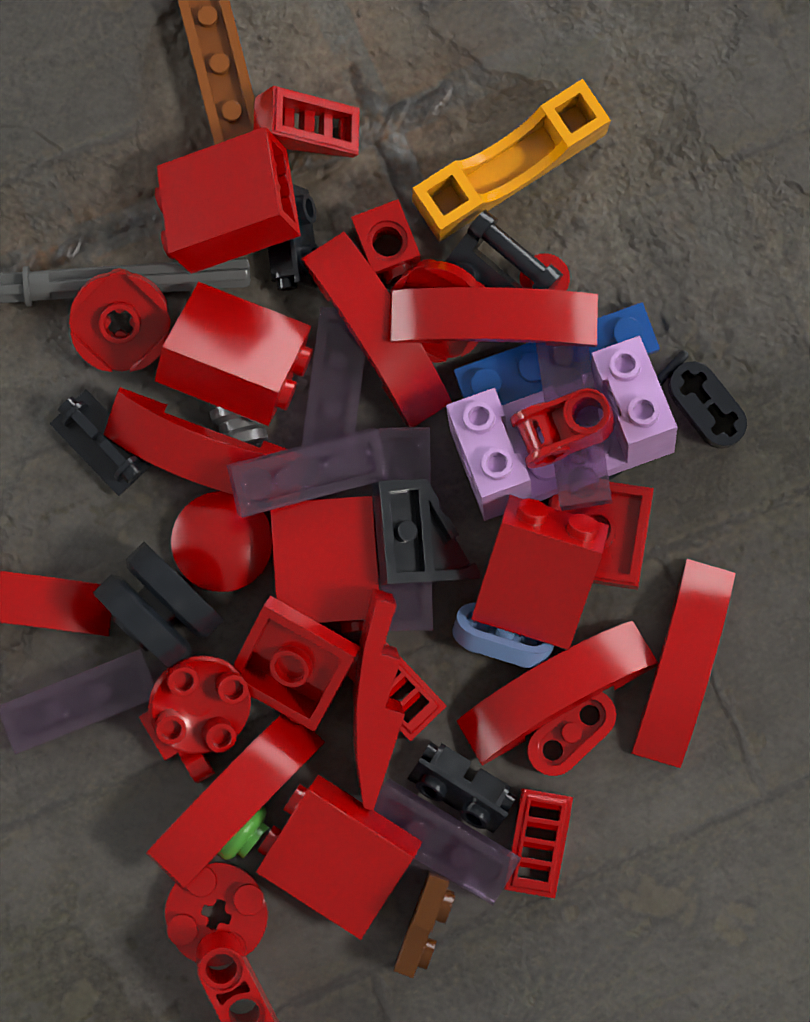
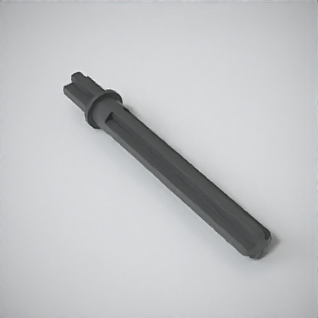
[0,257,251,307]

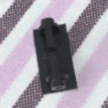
[268,184,319,291]
[49,389,153,496]
[407,742,517,833]

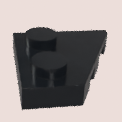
[372,479,480,586]

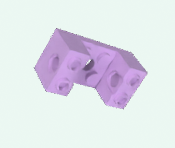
[446,336,677,521]

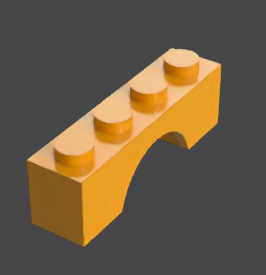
[412,79,611,242]

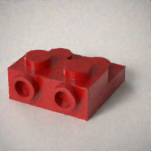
[233,596,361,732]

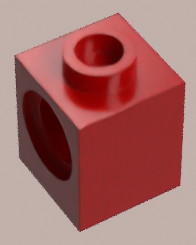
[351,199,420,284]

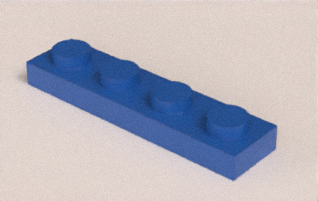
[453,302,660,405]

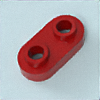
[527,692,616,776]

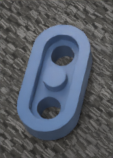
[452,603,554,668]

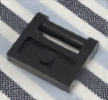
[445,209,563,344]

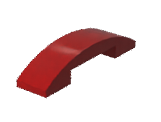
[301,231,452,430]
[391,287,598,347]
[103,387,311,503]
[631,559,736,768]
[0,571,112,637]
[456,621,658,766]
[146,714,325,889]

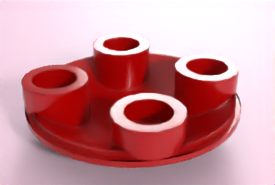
[171,491,273,592]
[148,656,251,754]

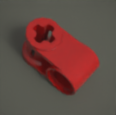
[510,388,615,468]

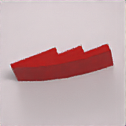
[353,588,405,811]

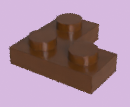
[394,870,456,978]

